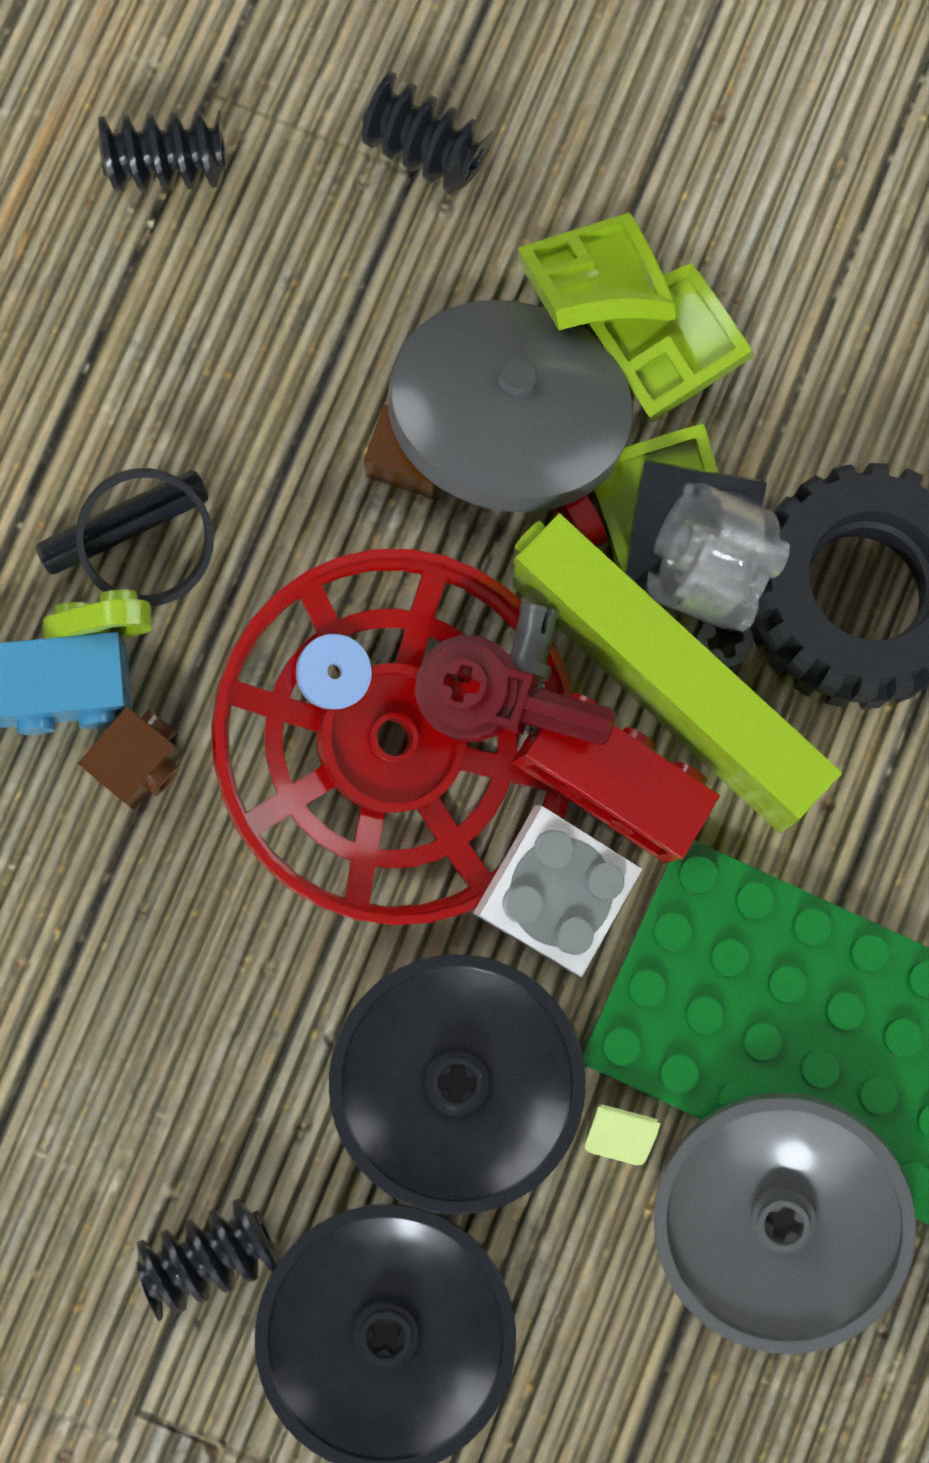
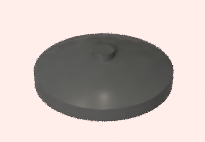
[388,300,632,512]
[654,1092,916,1354]

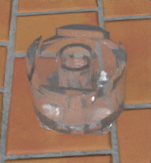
[647,483,790,631]

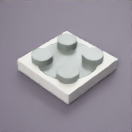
[473,805,642,977]

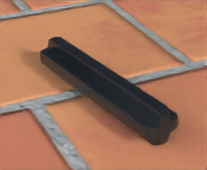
[36,470,209,574]

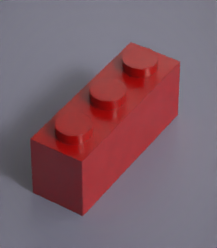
[511,692,720,863]

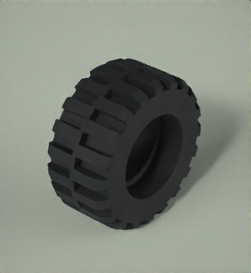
[743,463,929,709]

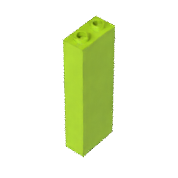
[512,513,842,834]

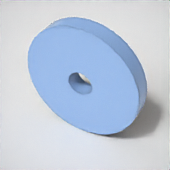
[296,634,372,710]

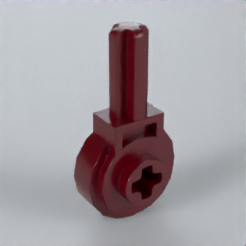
[415,635,615,745]

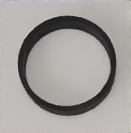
[76,468,214,606]

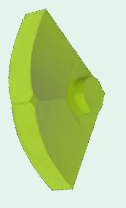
[518,212,676,331]
[589,263,754,422]
[591,423,719,572]

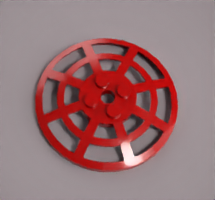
[211,549,574,925]

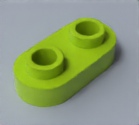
[43,590,152,639]

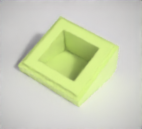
[584,1104,660,1166]

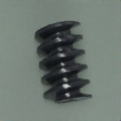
[362,71,494,195]
[98,110,225,193]
[136,1199,279,1321]

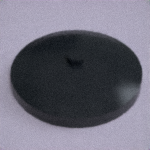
[329,955,586,1214]
[255,1204,516,1463]

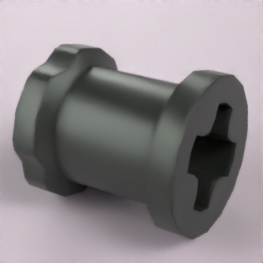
[695,613,753,673]

